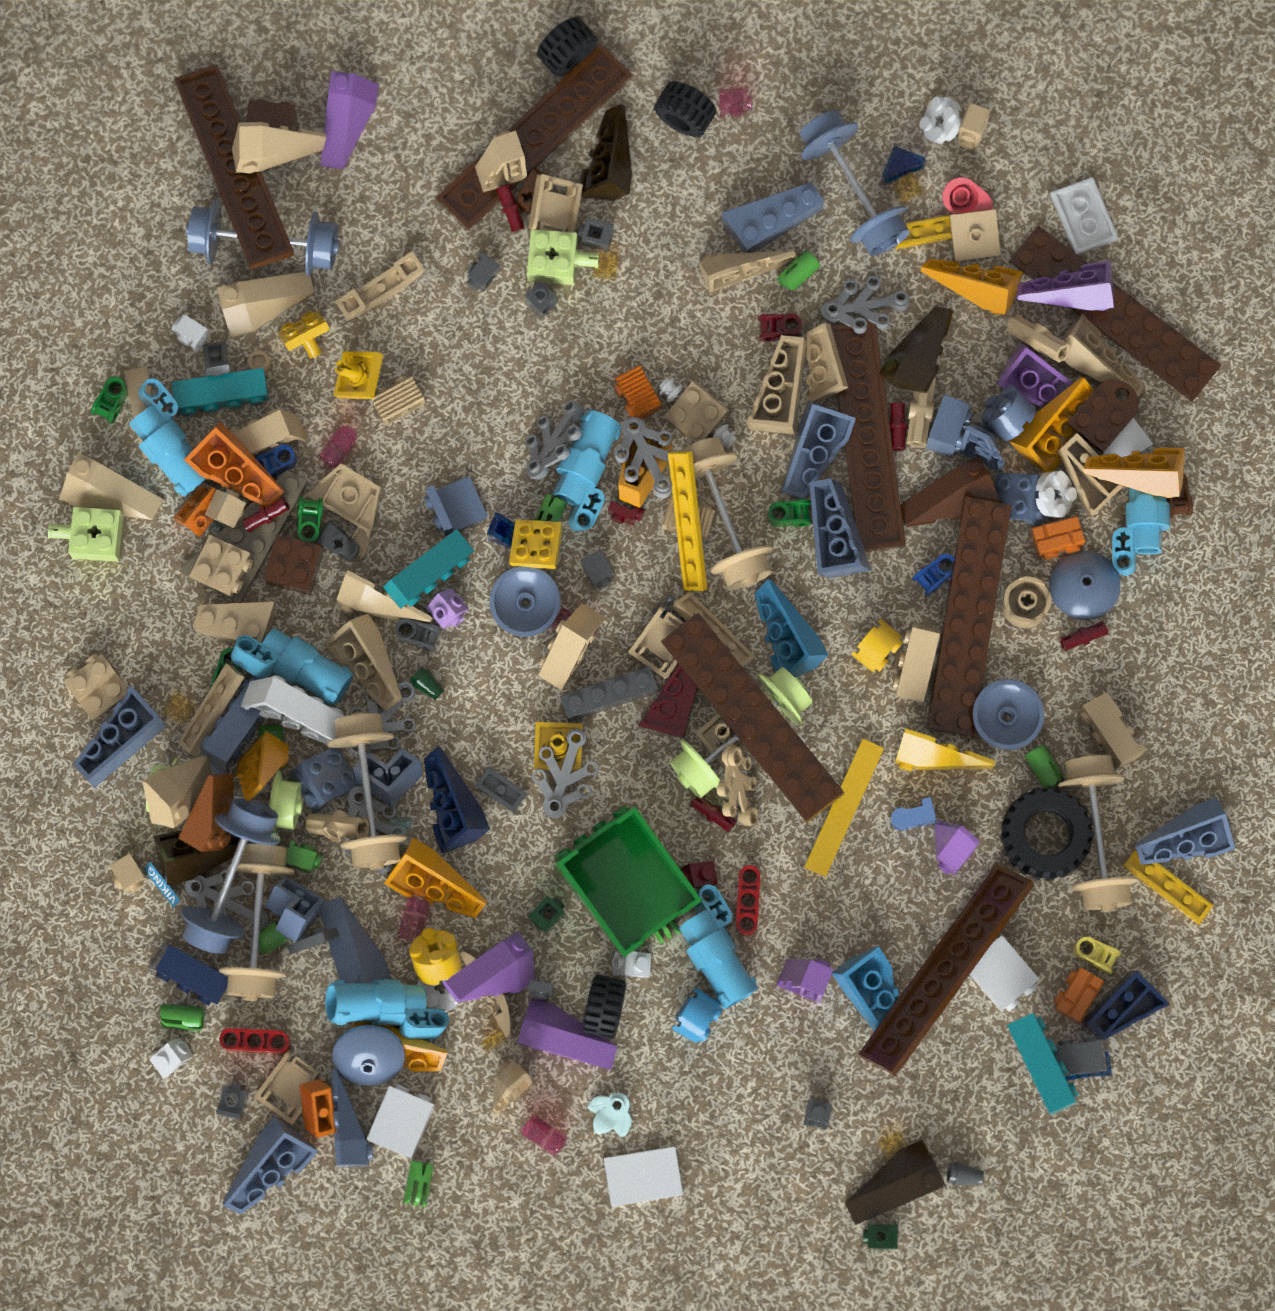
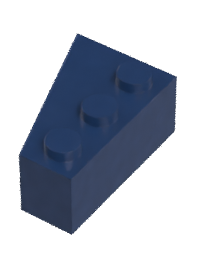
[149,943,228,1006]
[1081,970,1171,1040]

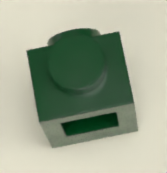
[528,895,566,935]
[863,1224,898,1250]

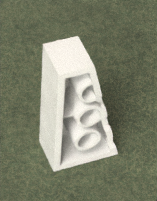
[240,675,346,746]

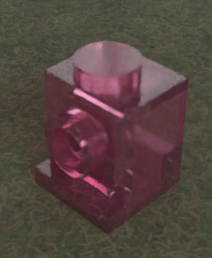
[719,88,752,119]

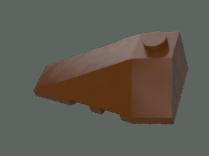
[900,456,1001,527]

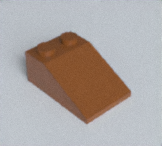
[179,773,234,852]

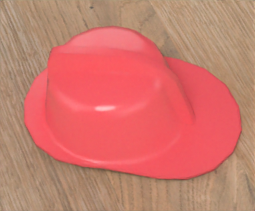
[942,177,993,214]

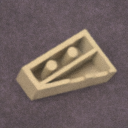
[475,131,527,192]
[231,409,307,457]
[1057,433,1123,518]
[193,602,277,643]
[538,603,606,690]
[893,622,940,702]
[1080,692,1146,770]

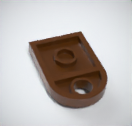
[1066,380,1138,454]

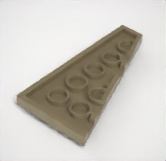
[179,470,309,603]

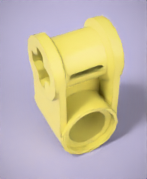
[1073,937,1122,975]

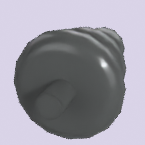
[651,595,674,619]

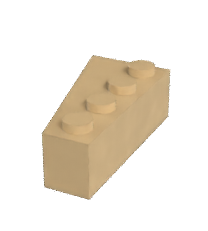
[746,335,806,435]

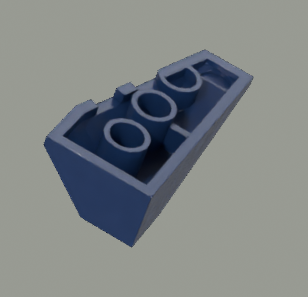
[424,747,490,853]

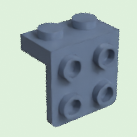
[994,473,1046,527]
[423,477,487,537]
[290,748,359,814]

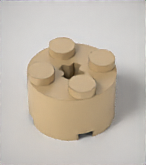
[1002,576,1051,628]

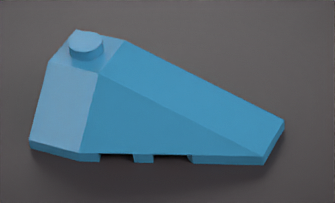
[754,579,829,677]
[832,946,899,1031]

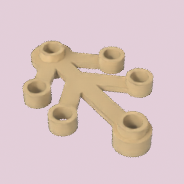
[717,744,759,826]

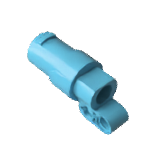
[129,378,206,497]
[552,410,622,532]
[1112,488,1170,576]
[231,628,354,706]
[679,884,758,1009]
[325,979,449,1039]

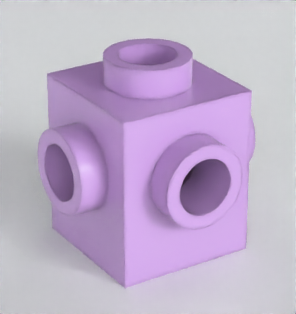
[426,588,469,629]

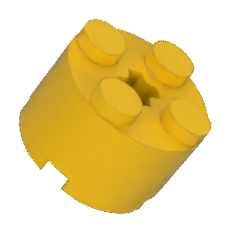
[851,618,903,672]
[409,928,462,985]

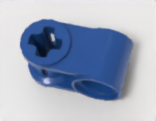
[255,445,297,478]
[912,554,954,597]

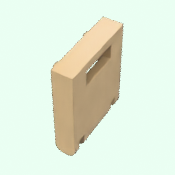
[528,174,583,233]
[627,606,684,679]
[254,1050,327,1126]

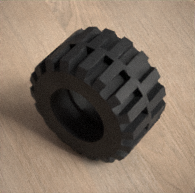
[536,16,598,77]
[654,81,717,138]
[583,974,626,1039]

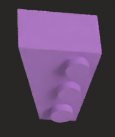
[776,958,833,1003]

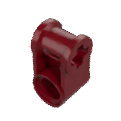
[758,313,802,342]

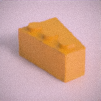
[618,426,672,508]

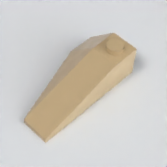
[699,251,796,293]
[217,272,315,338]
[1060,313,1144,397]
[60,453,164,520]
[492,1060,533,1115]

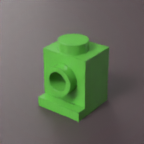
[286,840,323,874]

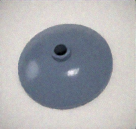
[1049,551,1120,620]
[490,566,560,637]
[973,679,1044,750]
[332,1025,405,1086]

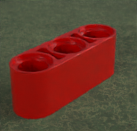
[736,865,760,937]
[219,1028,291,1054]

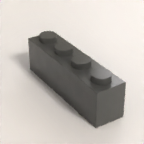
[560,666,658,723]

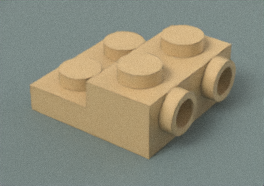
[189,535,253,597]
[63,654,128,722]

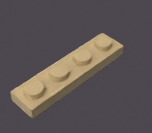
[672,591,755,668]
[178,663,244,756]

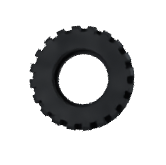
[1000,786,1094,881]

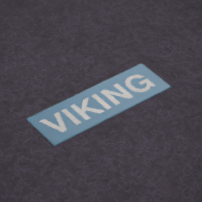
[144,862,180,908]

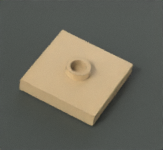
[949,209,1001,261]

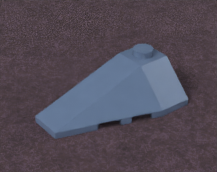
[959,423,1005,473]
[332,1069,373,1168]

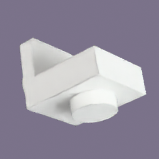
[612,951,651,978]
[149,1038,193,1078]

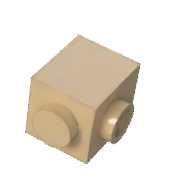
[205,489,246,528]
[109,853,147,893]

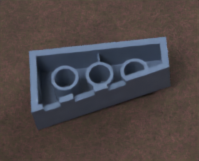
[721,182,824,253]
[809,478,872,578]
[201,675,264,774]
[73,685,166,788]

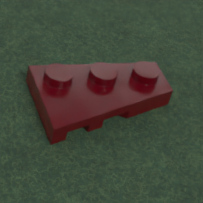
[638,665,698,739]

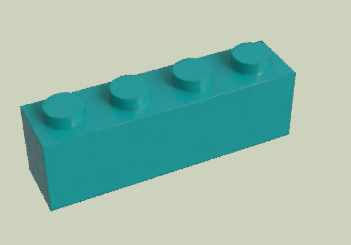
[171,368,269,416]
[383,529,474,609]
[1007,1013,1079,1115]

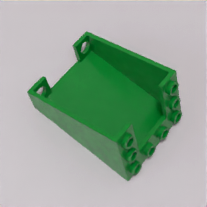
[552,806,702,957]

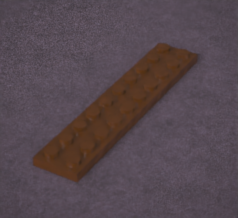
[436,44,632,231]
[174,64,294,270]
[1009,225,1222,402]
[831,321,906,552]
[926,496,1012,737]
[661,613,844,823]
[858,864,1034,1077]

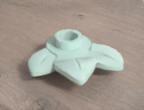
[588,1092,632,1137]

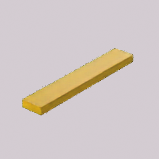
[668,451,707,591]
[804,739,884,877]

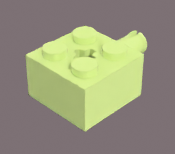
[527,229,599,285]
[48,507,124,562]

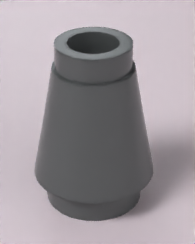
[947,1161,984,1186]

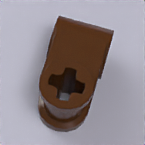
[518,168,549,214]
[1166,473,1193,518]

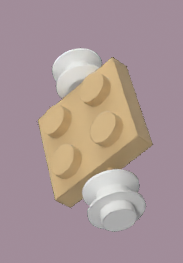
[658,378,737,449]

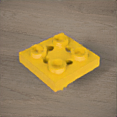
[277,311,330,359]
[333,351,383,399]
[509,519,563,569]
[534,722,583,771]

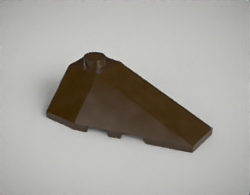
[579,104,632,201]
[879,306,953,393]
[153,831,256,885]
[845,1139,946,1225]

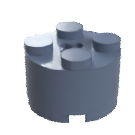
[980,385,1036,441]

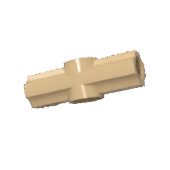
[1006,315,1071,363]
[906,378,936,447]
[305,810,370,842]

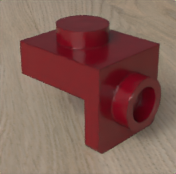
[608,501,646,526]
[679,861,718,888]

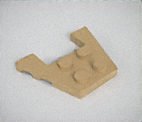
[291,463,382,559]

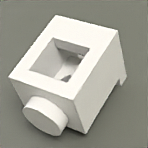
[172,314,210,353]

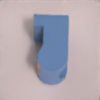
[891,797,936,831]

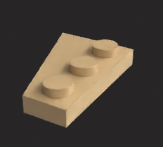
[806,323,848,404]

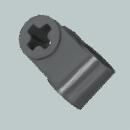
[316,520,360,561]
[395,618,442,652]

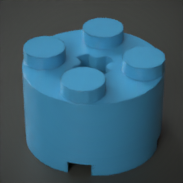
[671,987,723,1044]

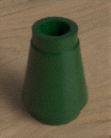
[410,667,445,700]

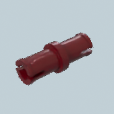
[496,184,525,232]
[889,402,908,451]
[242,497,290,532]
[1059,621,1108,652]
[690,796,737,833]

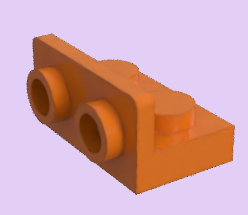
[173,482,216,537]

